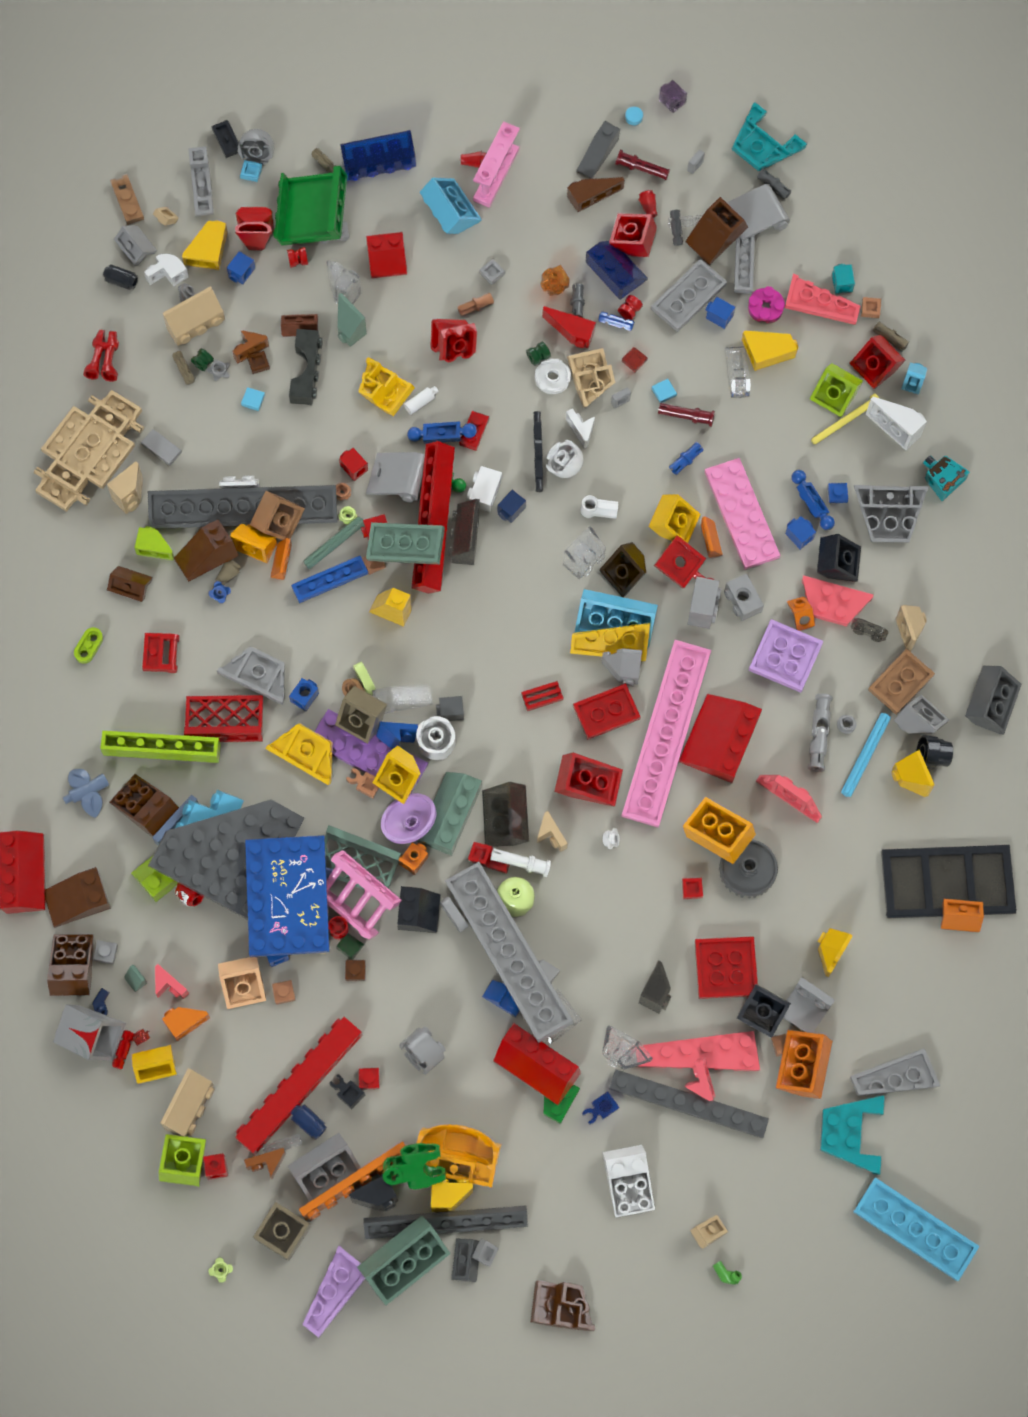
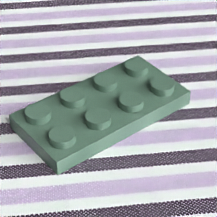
[366,523,445,564]

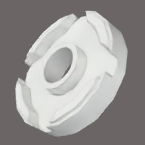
[535,358,571,394]

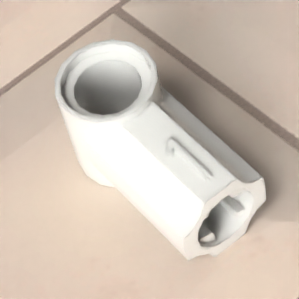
[580,495,618,519]

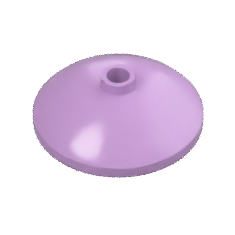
[381,793,436,844]

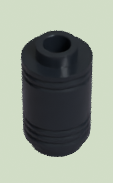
[103,264,138,290]

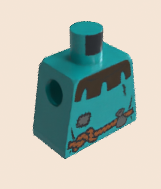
[923,455,970,502]

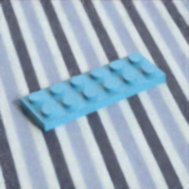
[853,1178,980,1282]

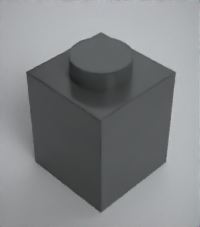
[436,696,464,721]

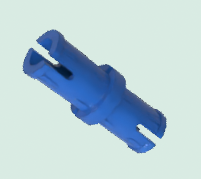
[669,442,704,475]

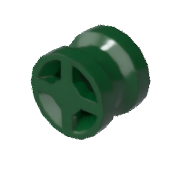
[191,348,214,371]

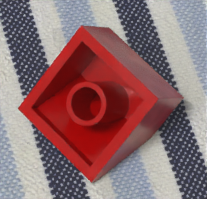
[609,213,657,257]
[366,232,407,279]
[849,335,906,389]

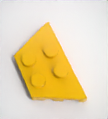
[265,723,333,785]

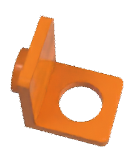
[787,596,815,631]

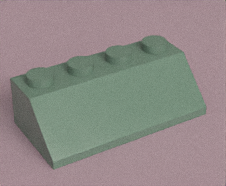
[416,772,482,856]

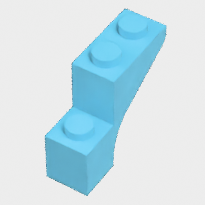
[175,789,244,828]

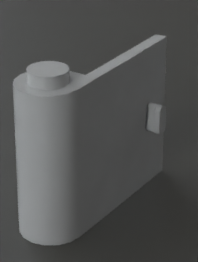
[727,184,790,241]
[366,452,425,503]

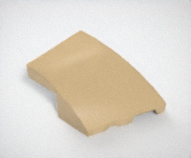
[567,348,615,408]

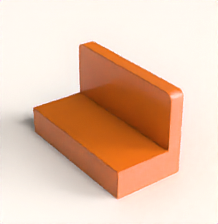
[941,899,984,932]

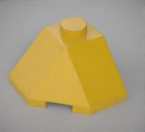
[817,928,853,977]

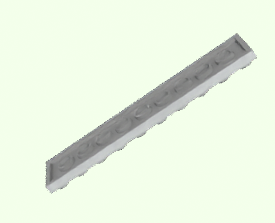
[445,862,573,1043]

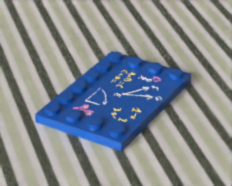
[245,835,330,957]

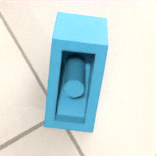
[901,362,928,395]

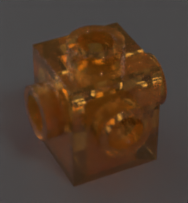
[540,265,570,296]

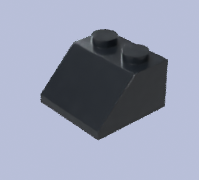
[817,534,861,582]
[397,886,441,933]
[737,984,791,1038]
[349,1176,398,1212]

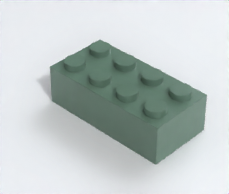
[357,1215,451,1305]

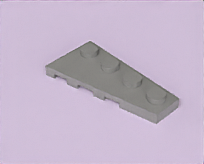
[850,1048,940,1096]

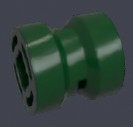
[526,341,551,366]

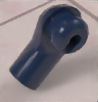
[92,988,110,1015]

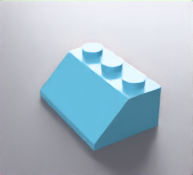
[420,178,482,234]

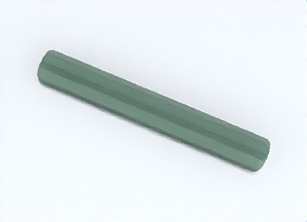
[303,516,364,569]

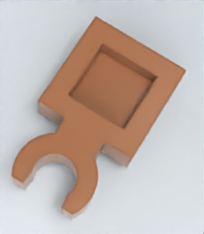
[346,768,379,799]

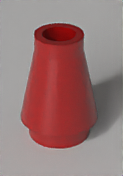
[461,151,487,168]
[638,190,658,218]

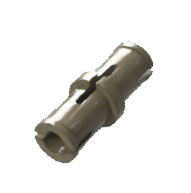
[873,321,909,351]

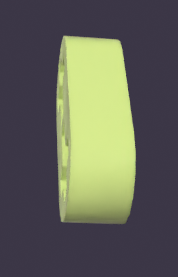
[353,661,377,695]

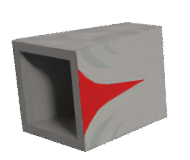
[53,1004,126,1061]

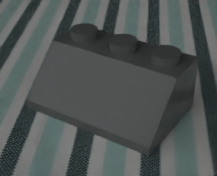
[965,665,1022,735]

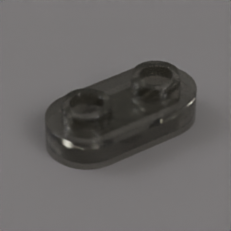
[850,618,889,642]

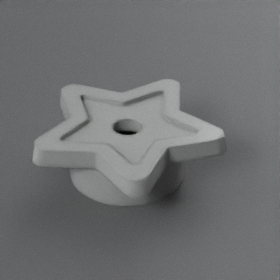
[207,359,230,381]

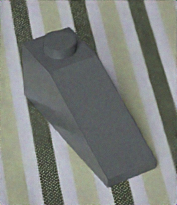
[577,121,620,179]

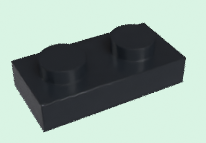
[211,120,239,158]

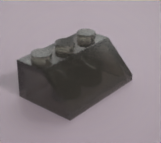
[448,499,480,565]
[482,781,529,847]

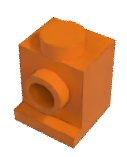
[398,842,428,875]

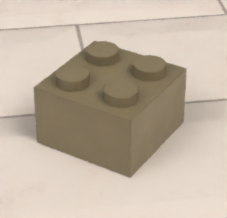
[335,686,387,744]
[253,1202,311,1261]

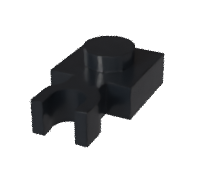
[329,1074,365,1109]

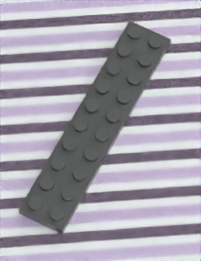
[147,485,337,529]

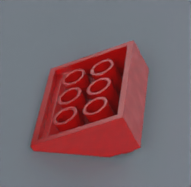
[679,694,762,783]

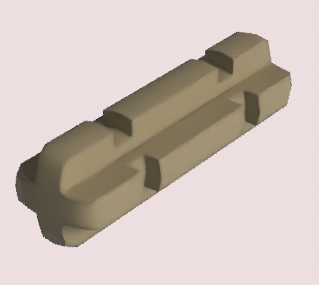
[311,148,336,173]
[172,351,195,385]

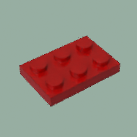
[573,683,641,740]

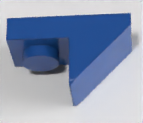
[376,721,418,749]
[482,980,520,1017]

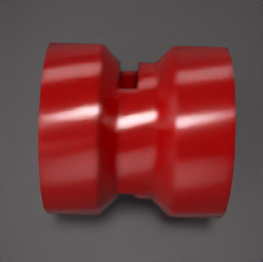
[287,247,308,268]
[618,295,643,320]
[328,916,349,940]

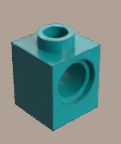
[831,264,855,294]

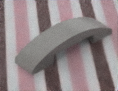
[188,146,214,216]

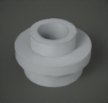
[837,715,856,734]

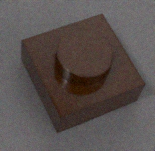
[345,960,366,981]

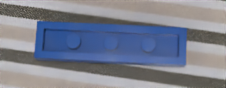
[291,556,368,603]

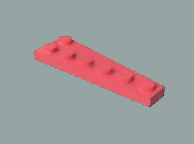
[635,1031,760,1071]

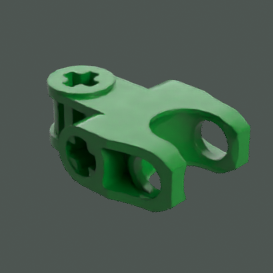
[383,1143,446,1190]

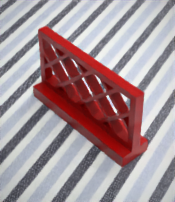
[184,695,263,742]

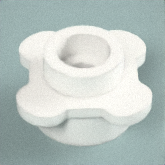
[603,828,620,849]

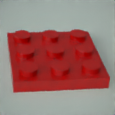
[695,937,758,999]

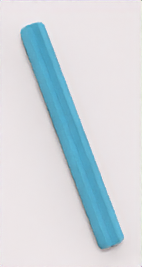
[841,713,891,797]

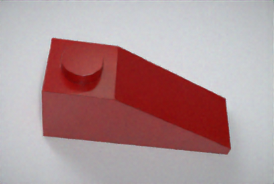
[542,306,596,349]

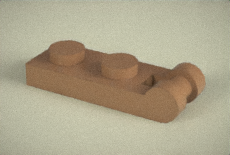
[110,174,144,225]

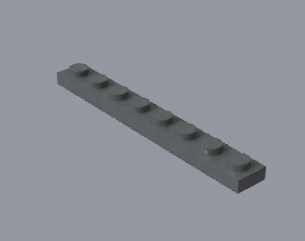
[609,1069,769,1139]
[364,1205,528,1239]

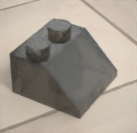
[638,960,672,1014]

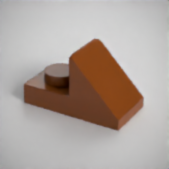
[232,330,269,364]
[244,1148,286,1179]

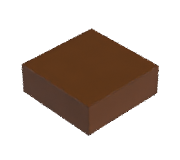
[247,351,270,374]

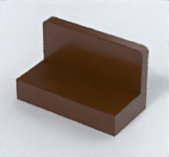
[107,566,153,602]

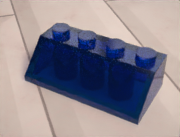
[340,130,416,181]

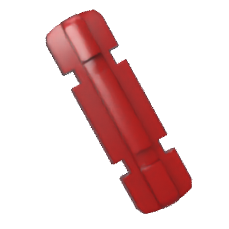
[112,1030,134,1070]

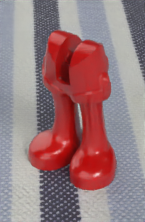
[83,330,119,382]

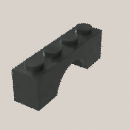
[289,329,322,405]

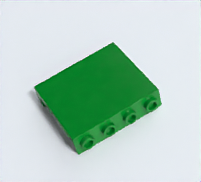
[273,166,347,246]

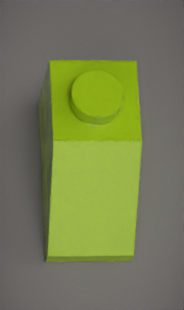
[134,526,174,561]

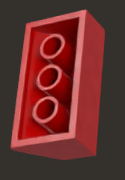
[0,830,45,914]
[493,1023,581,1105]

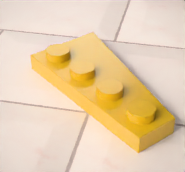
[570,623,650,661]

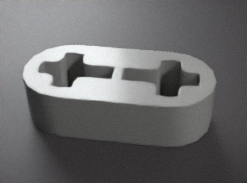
[440,897,468,932]

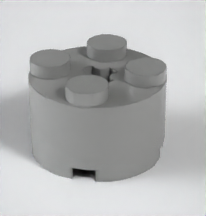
[400,1026,446,1075]

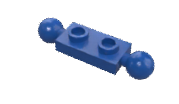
[407,421,477,444]
[791,470,835,530]

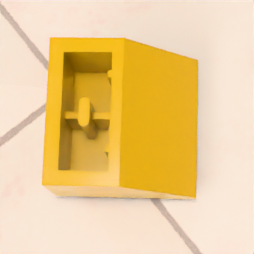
[431,1179,473,1212]

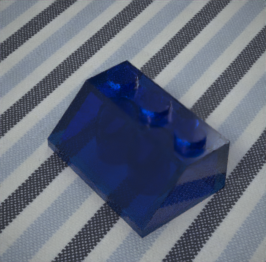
[585,241,648,300]

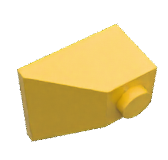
[372,745,421,804]
[891,750,935,797]

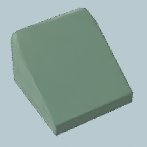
[124,964,147,992]

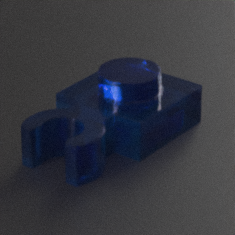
[582,1091,620,1125]

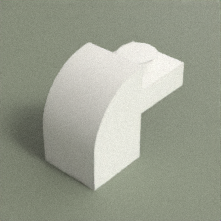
[144,254,188,287]

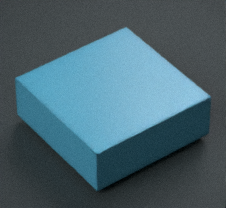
[240,160,262,182]
[652,379,677,403]
[241,387,265,411]

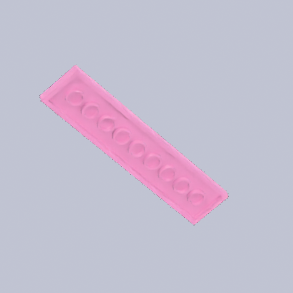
[621,640,711,828]

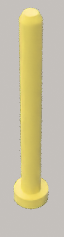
[811,393,880,444]

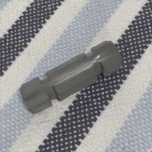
[670,209,683,246]

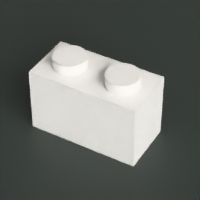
[467,466,502,512]

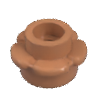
[336,483,351,501]

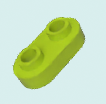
[74,627,103,664]

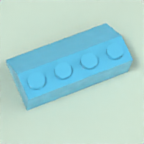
[575,589,658,648]

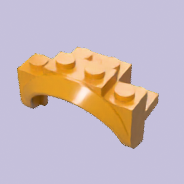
[416,1124,502,1187]

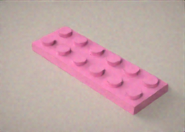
[704,458,781,570]

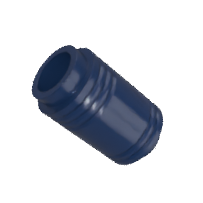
[291,1104,327,1139]

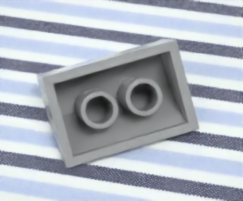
[288,1133,361,1202]

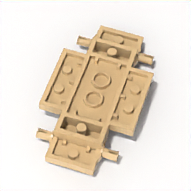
[34,390,144,512]

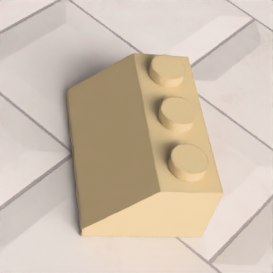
[163,286,225,346]
[160,1068,215,1137]

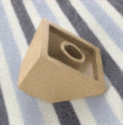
[895,605,927,652]

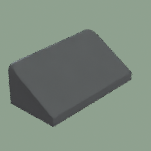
[451,1238,479,1282]

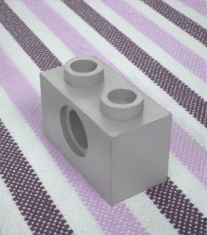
[724,574,764,621]

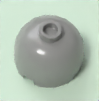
[238,129,274,165]

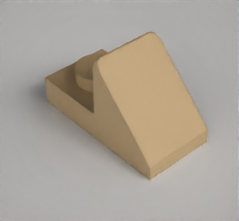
[537,811,568,852]
[690,1215,728,1249]

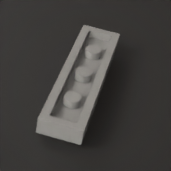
[734,235,755,294]

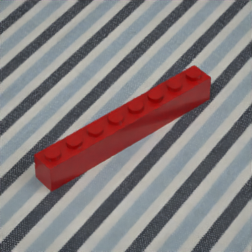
[411,441,455,594]
[235,1017,363,1156]

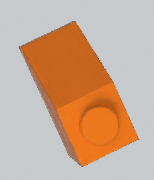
[162,1007,210,1041]

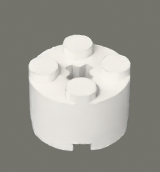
[416,716,455,760]

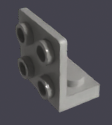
[783,978,835,1033]

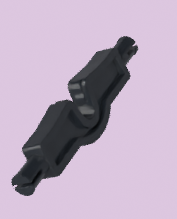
[533,411,543,492]

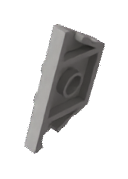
[217,646,285,705]

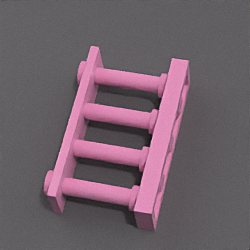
[473,121,520,208]
[326,850,402,940]

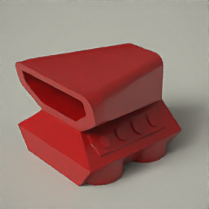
[235,207,274,251]
[430,319,477,362]

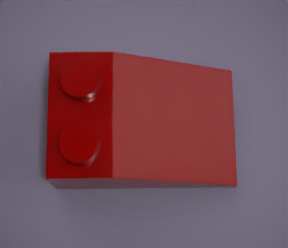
[554,752,623,807]

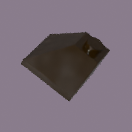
[599,542,647,597]

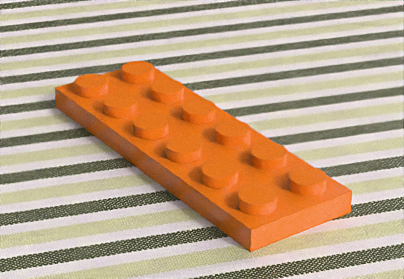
[299,1141,406,1221]

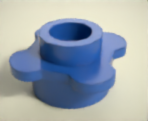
[209,581,231,603]

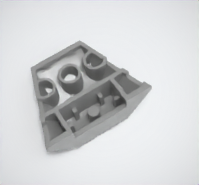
[854,485,929,543]

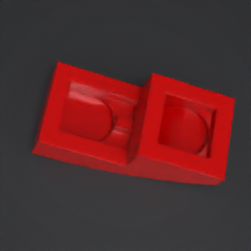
[468,842,510,874]

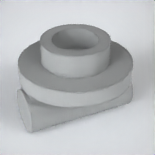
[178,283,195,303]

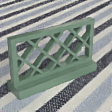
[325,825,402,890]

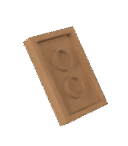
[868,649,935,715]

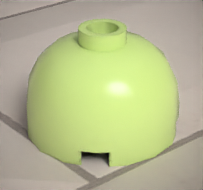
[497,877,535,917]

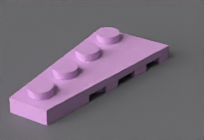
[302,1246,365,1338]

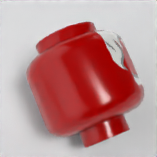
[175,883,204,906]

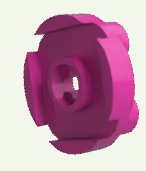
[748,286,785,323]

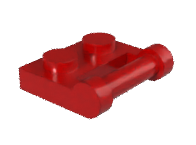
[142,633,180,673]

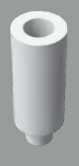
[403,386,439,415]

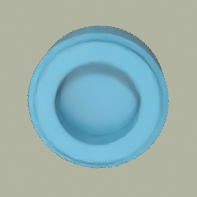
[625,107,643,125]

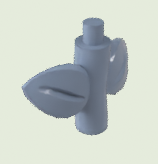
[62,769,109,818]

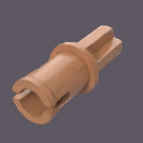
[457,293,494,316]

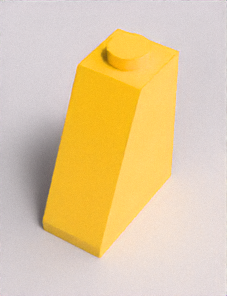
[182,220,228,270]
[741,330,798,371]
[369,588,412,627]

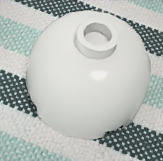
[546,440,584,478]

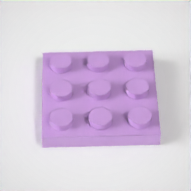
[748,619,823,693]

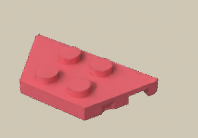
[802,575,873,627]
[756,775,822,823]

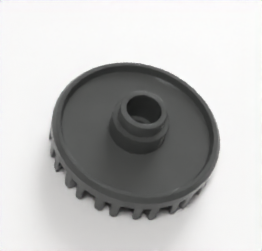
[719,840,778,898]

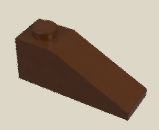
[567,177,625,212]

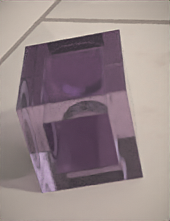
[659,80,687,113]

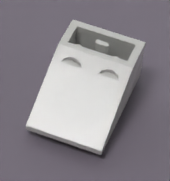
[602,1145,655,1218]

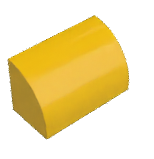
[132,1045,177,1084]

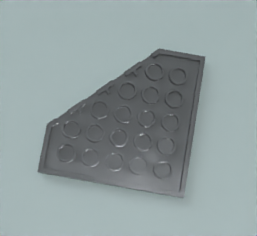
[148,799,304,920]

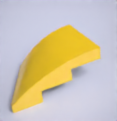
[359,357,415,417]

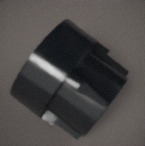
[916,735,953,769]

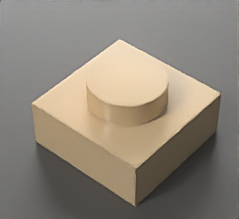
[153,207,179,226]

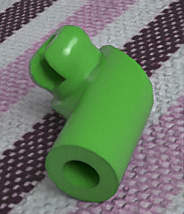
[713,1261,742,1285]

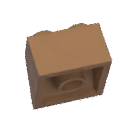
[250,491,305,540]

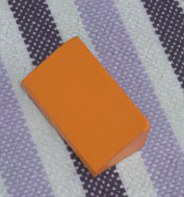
[700,516,722,558]
[271,538,291,580]

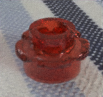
[132,1029,151,1046]

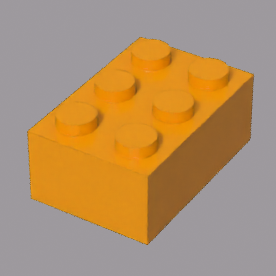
[683,797,756,864]

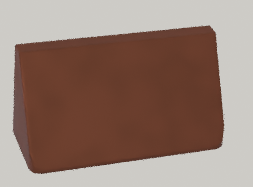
[281,314,318,337]

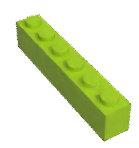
[100,730,221,763]

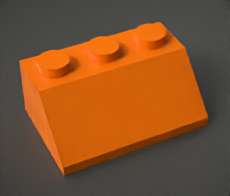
[776,1030,833,1099]

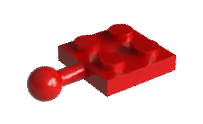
[653,535,714,589]

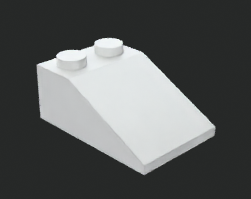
[865,397,927,450]

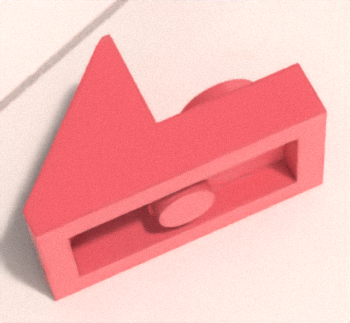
[155,964,189,999]
[685,1058,716,1101]

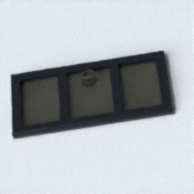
[881,845,1017,919]

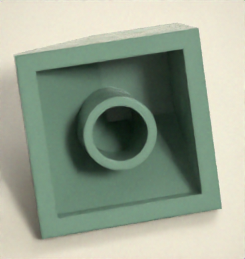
[337,293,367,347]

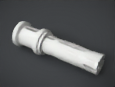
[490,848,551,877]

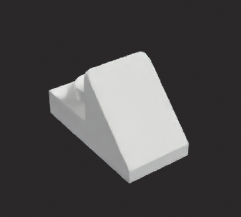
[566,408,595,449]

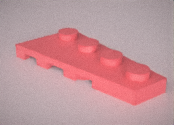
[785,273,860,325]

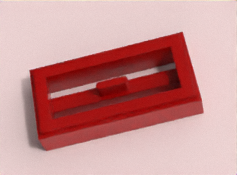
[521,681,564,711]

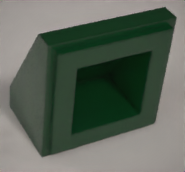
[336,933,364,960]

